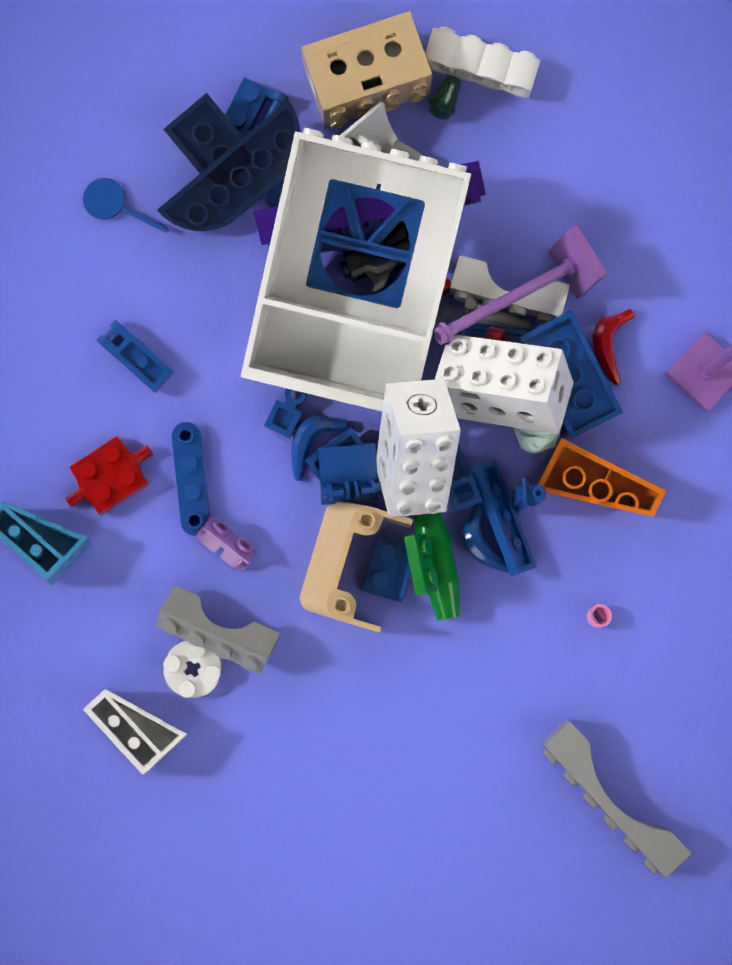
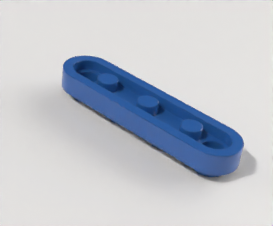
[172,422,210,536]

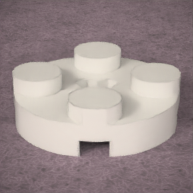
[163,641,222,698]

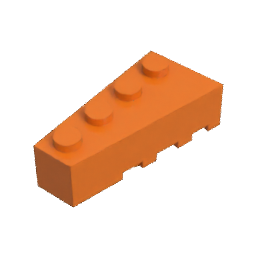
[536,438,666,517]

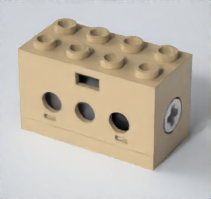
[301,11,432,129]

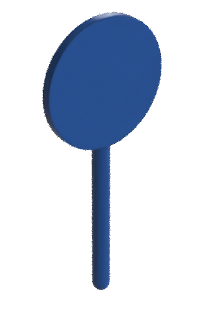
[83,178,169,233]

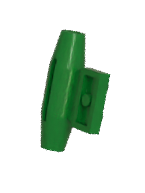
[404,513,460,621]

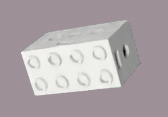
[435,335,574,434]
[376,379,461,517]

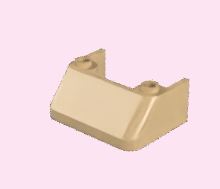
[300,501,413,633]

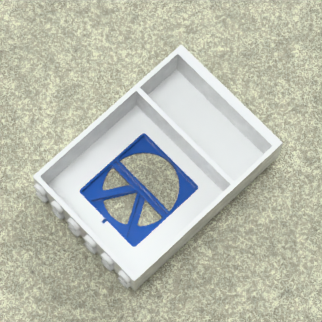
[241,128,471,412]

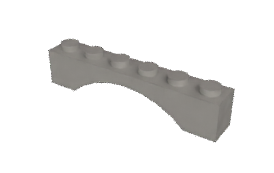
[541,720,692,878]

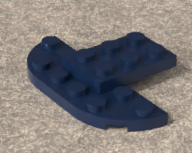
[157,93,301,231]

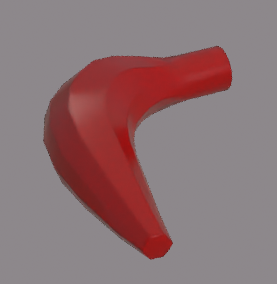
[592,309,635,385]

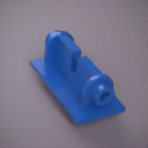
[512,478,546,513]

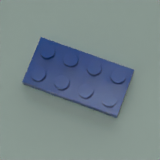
[519,310,623,439]

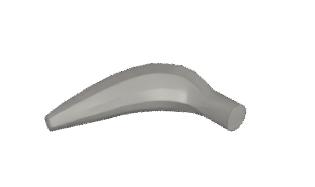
[464,298,530,329]

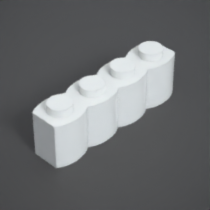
[425,27,541,98]

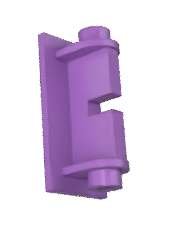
[196,516,256,571]

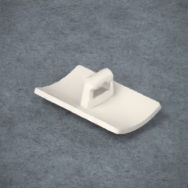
[340,101,398,153]

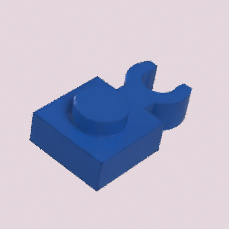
[264,388,307,439]

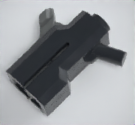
[339,221,410,294]

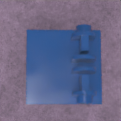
[318,443,381,505]

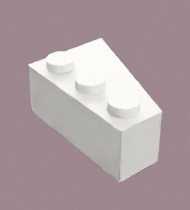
[83,689,187,776]

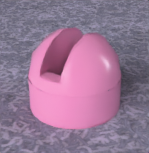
[587,604,612,628]

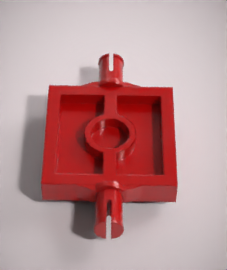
[65,436,154,516]

